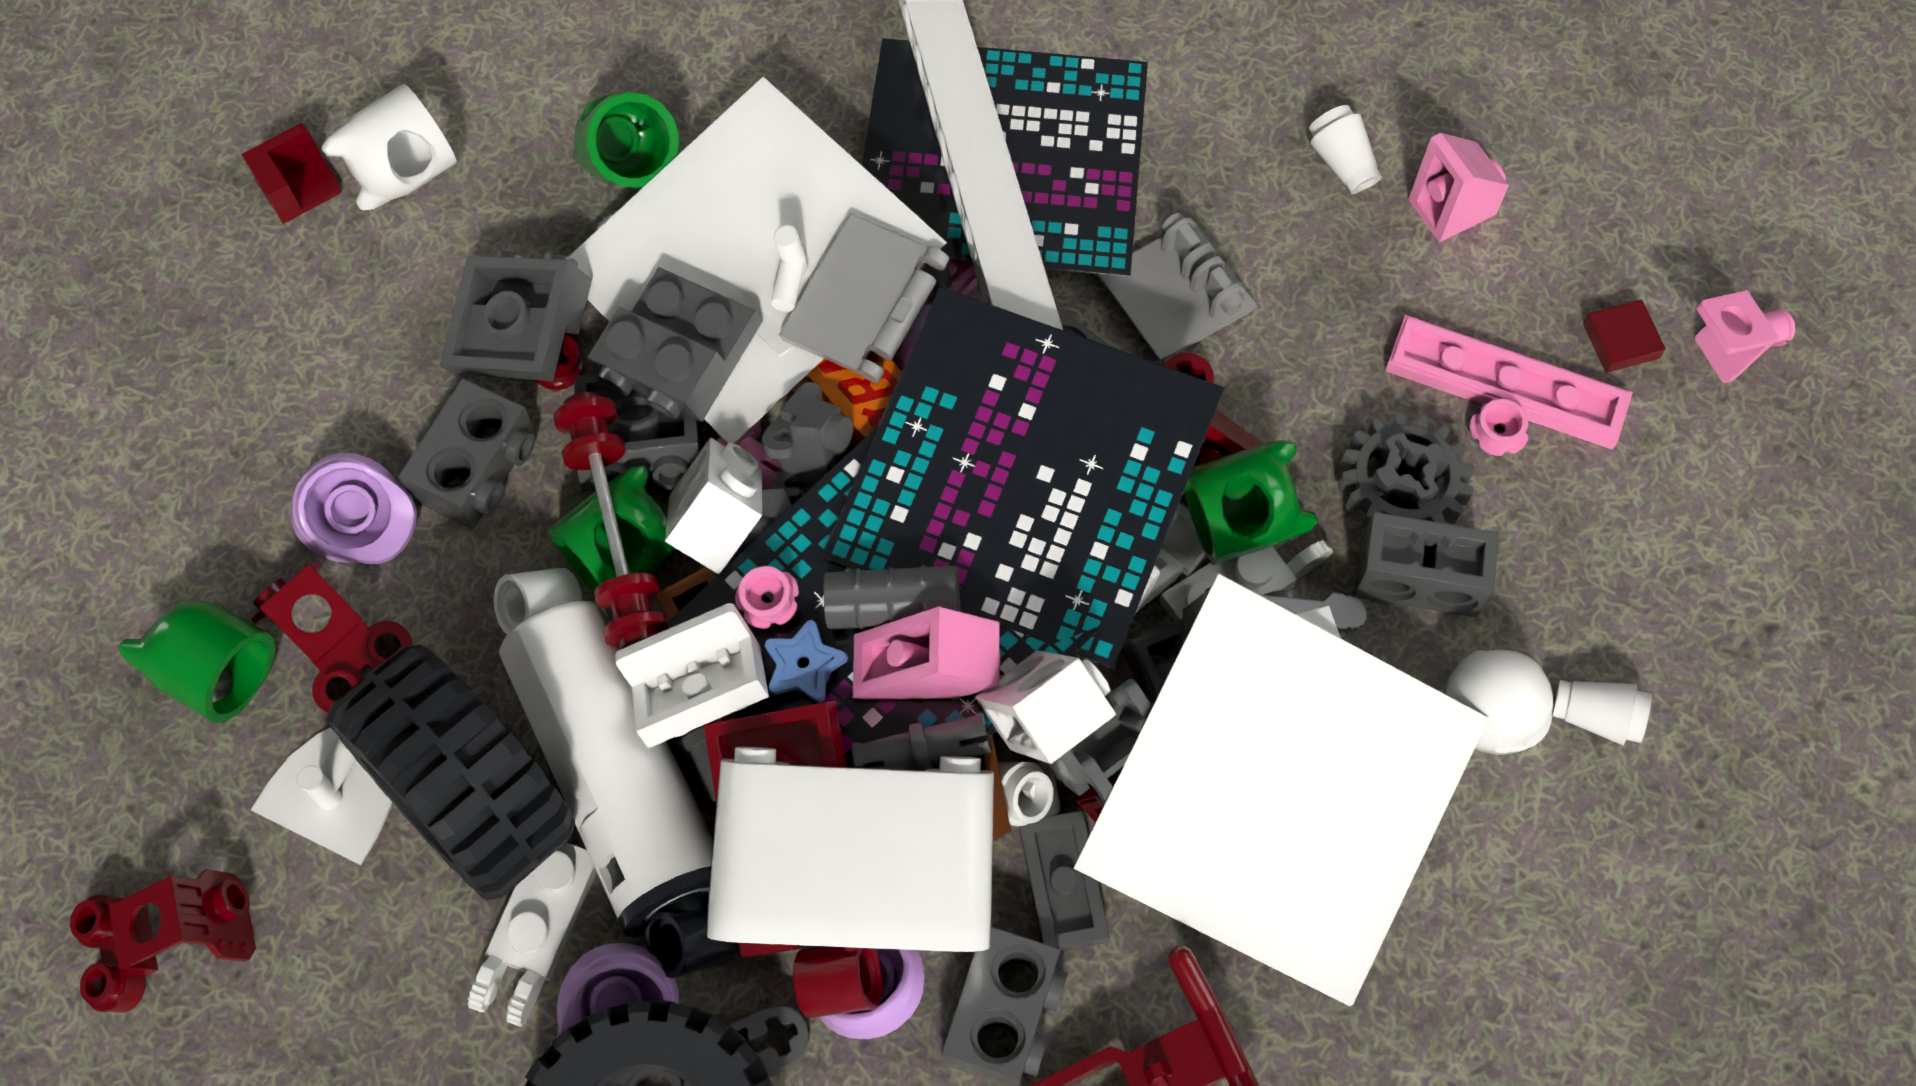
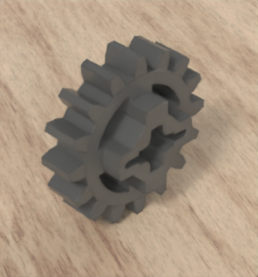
[1338,412,1475,530]

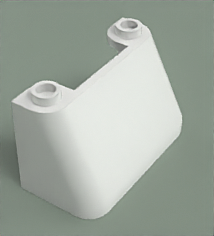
[707,747,994,952]

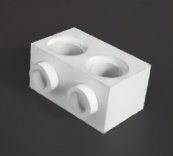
[665,437,762,574]
[974,650,1116,764]

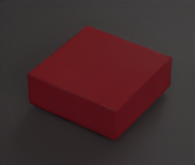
[1583,300,1666,373]

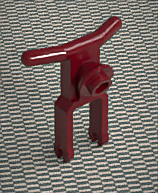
[1029,946,1259,1086]

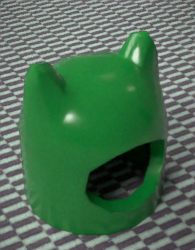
[573,92,679,188]
[1184,440,1319,566]
[548,465,679,592]
[118,599,276,723]

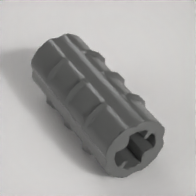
[823,565,961,630]

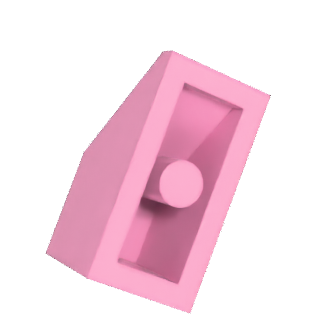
[1408,133,1509,243]
[853,606,1000,700]

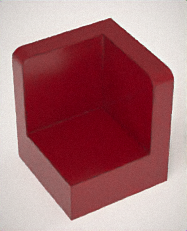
[241,123,342,224]

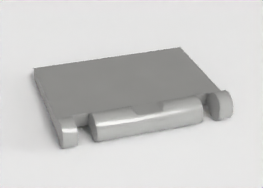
[779,214,950,383]

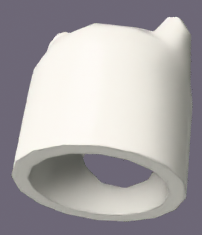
[322,84,457,210]

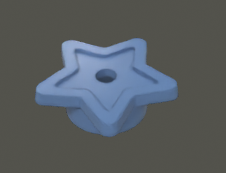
[765,620,848,703]

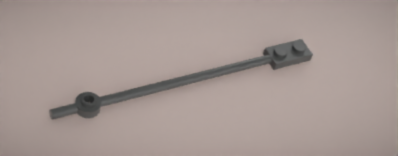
[924,263,1110,952]

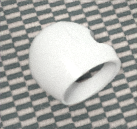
[1445,650,1553,755]

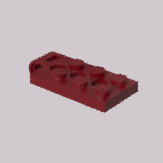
[703,701,883,1018]

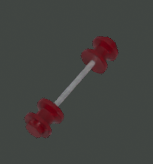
[553,392,669,650]

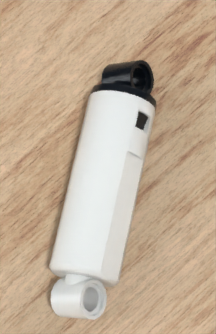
[494,568,739,978]

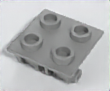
[1097,213,1258,362]

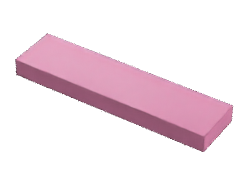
[1385,315,1633,450]

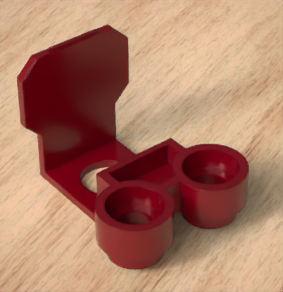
[251,560,413,714]
[70,869,256,1013]

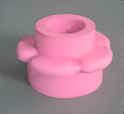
[1469,399,1529,456]
[735,566,799,629]

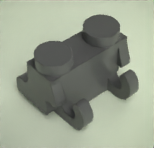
[762,382,853,505]
[1049,679,1152,808]

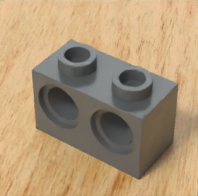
[398,378,535,530]
[1354,512,1499,618]
[942,927,1068,1086]

